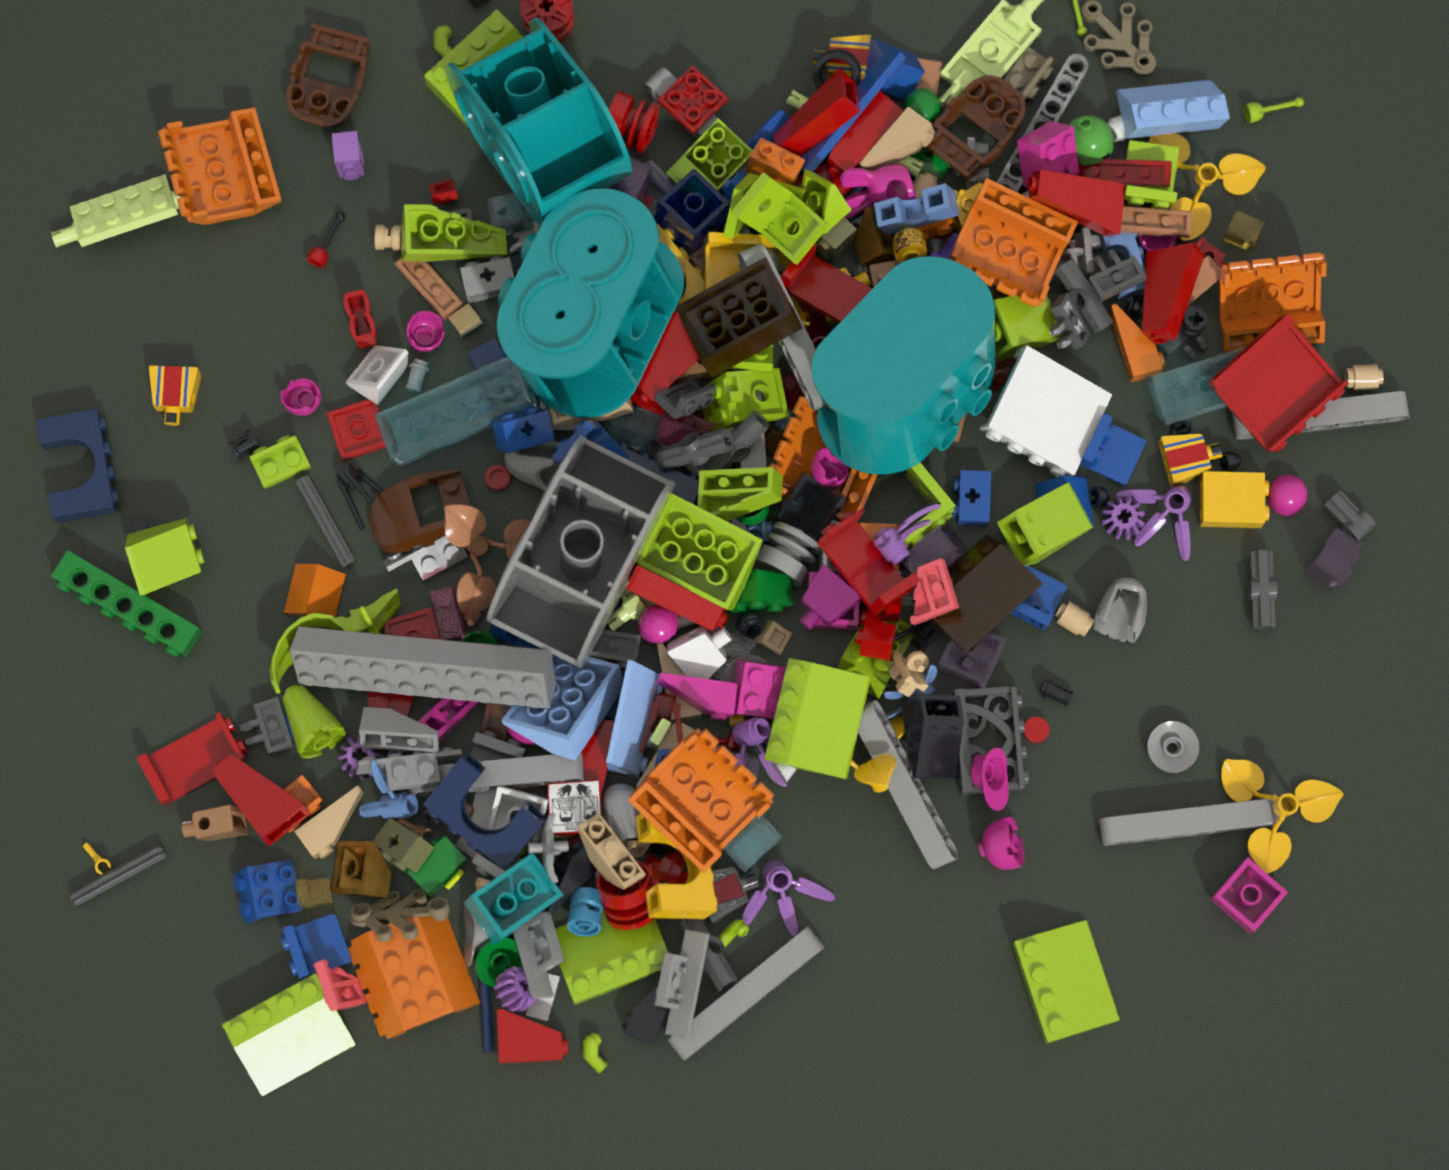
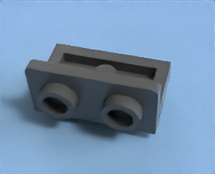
[654,379,717,419]
[589,630,641,670]
[471,730,527,761]

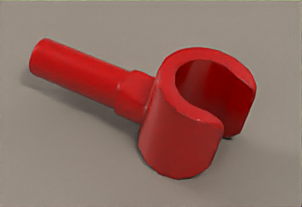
[715,732,740,750]

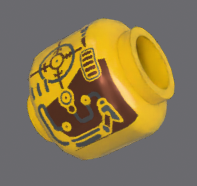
[893,228,927,263]

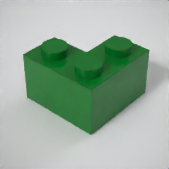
[731,569,793,613]

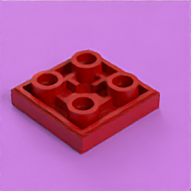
[657,65,728,136]

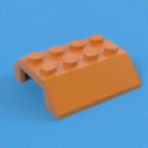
[158,107,281,225]
[949,178,1078,308]
[1218,252,1327,354]
[769,396,877,522]
[628,728,774,873]
[348,916,480,1039]

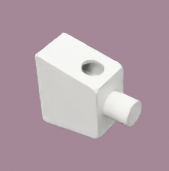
[667,626,732,679]

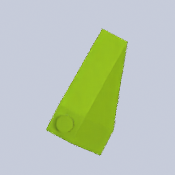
[401,204,507,262]

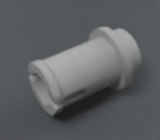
[405,359,429,393]

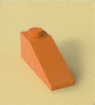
[1109,304,1165,383]

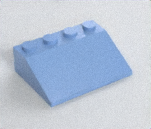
[502,654,624,760]
[606,660,663,779]

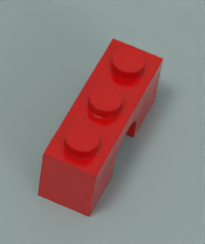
[856,597,903,661]

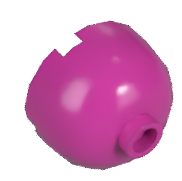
[979,816,1024,870]

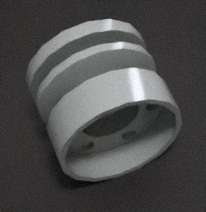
[755,522,821,587]

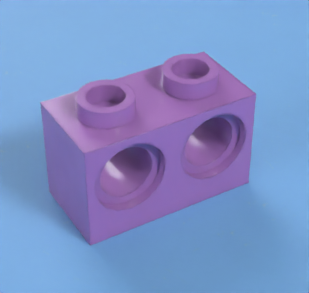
[332,131,365,180]

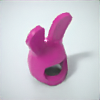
[840,164,916,218]

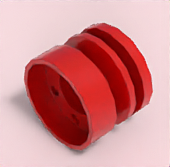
[520,0,574,43]
[609,90,660,154]
[596,860,654,930]

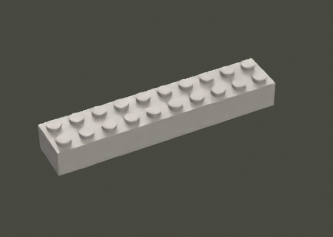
[290,627,557,709]

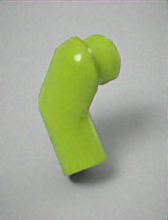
[434,25,452,58]
[717,919,749,947]
[583,1033,608,1074]

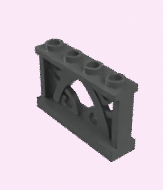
[952,686,1029,796]

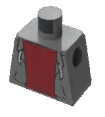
[709,867,759,924]

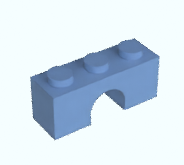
[874,183,959,235]
[1098,233,1146,300]

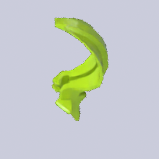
[270,589,402,694]

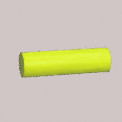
[444,869,464,890]

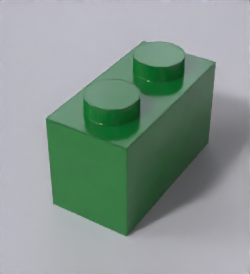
[407,836,468,897]

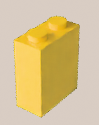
[1200,471,1269,528]

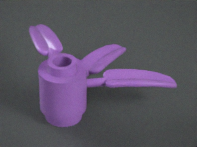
[1116,485,1192,561]
[873,504,941,566]
[733,717,787,787]
[741,860,835,937]

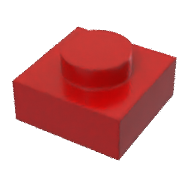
[429,179,458,204]

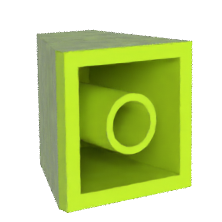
[993,295,1062,363]
[125,518,205,596]

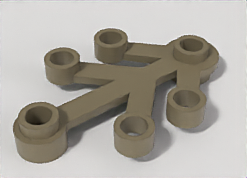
[1081,0,1156,76]
[350,889,450,942]

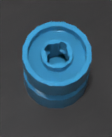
[567,887,603,937]

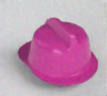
[971,747,1009,811]

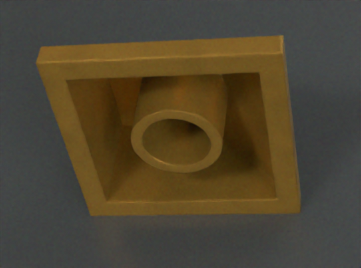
[854,206,896,265]
[331,841,391,898]

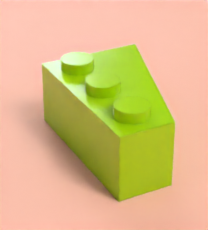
[698,467,783,521]

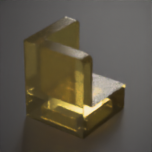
[1223,211,1264,251]
[296,878,333,908]

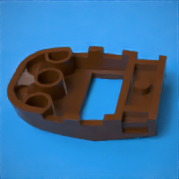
[286,23,370,127]
[924,75,1026,182]
[369,468,472,553]

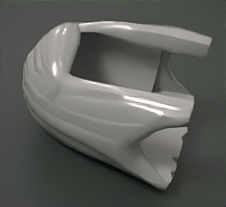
[504,440,561,491]
[1093,577,1147,643]
[601,783,641,841]

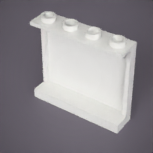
[979,346,1112,477]

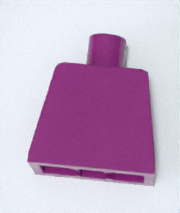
[799,564,861,630]

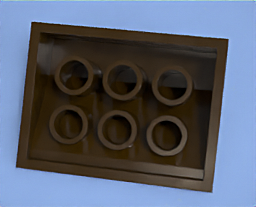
[676,257,802,378]
[912,534,1042,653]

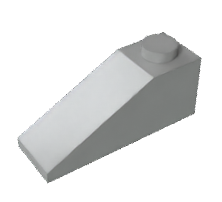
[359,707,439,753]

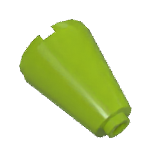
[282,685,346,758]

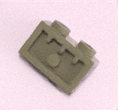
[1004,47,1054,102]

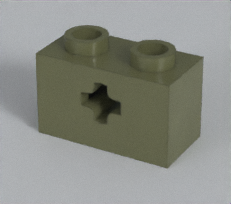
[816,217,856,263]
[372,818,434,873]

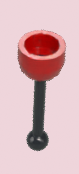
[306,211,346,268]

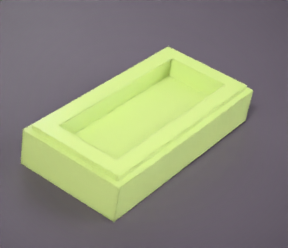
[650,718,672,751]

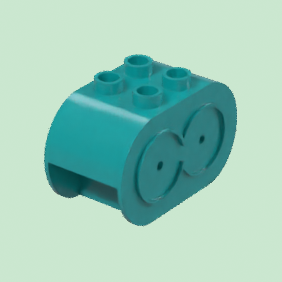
[445,17,632,224]
[497,189,684,418]
[812,257,996,474]

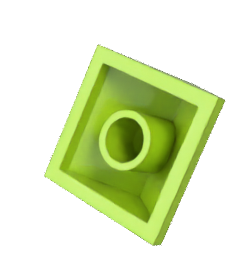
[801,169,851,234]

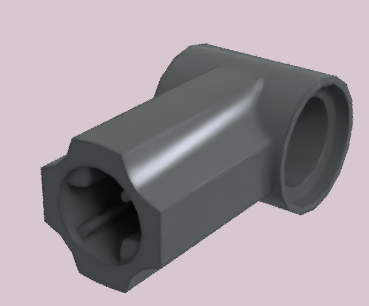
[1324,490,1376,543]

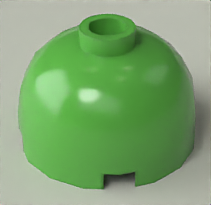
[1069,115,1114,165]

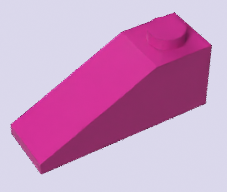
[656,673,738,721]
[418,698,479,753]

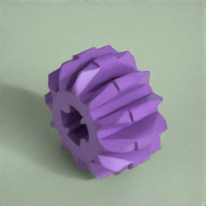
[1101,497,1145,540]
[338,735,383,779]
[493,966,537,1012]

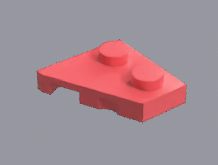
[910,558,959,625]
[314,960,366,1012]

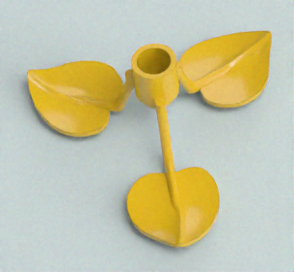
[1149,133,1266,241]
[850,716,905,793]
[1221,759,1343,874]

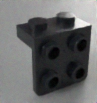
[773,471,846,540]

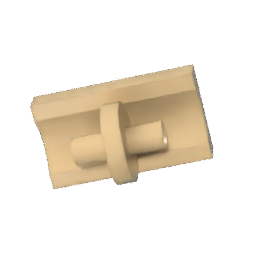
[889,650,929,697]

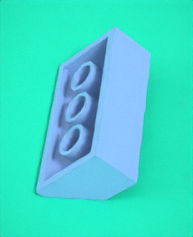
[1116,80,1230,139]

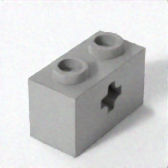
[460,256,514,303]

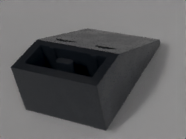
[900,694,964,779]

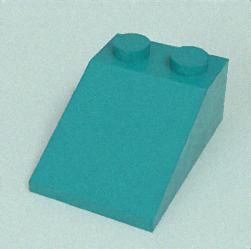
[464,853,563,946]

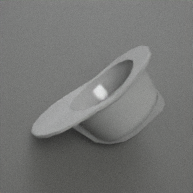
[464,906,490,967]

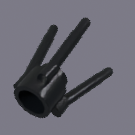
[336,464,384,530]
[894,622,939,652]

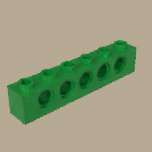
[51,550,202,658]

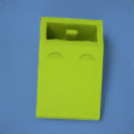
[666,118,753,212]
[997,482,1093,567]
[836,619,913,699]

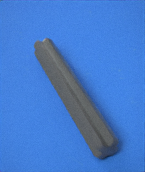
[296,476,355,567]
[69,845,166,906]

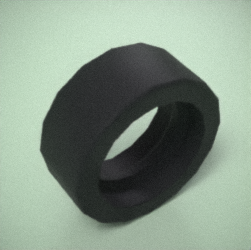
[812,48,861,89]

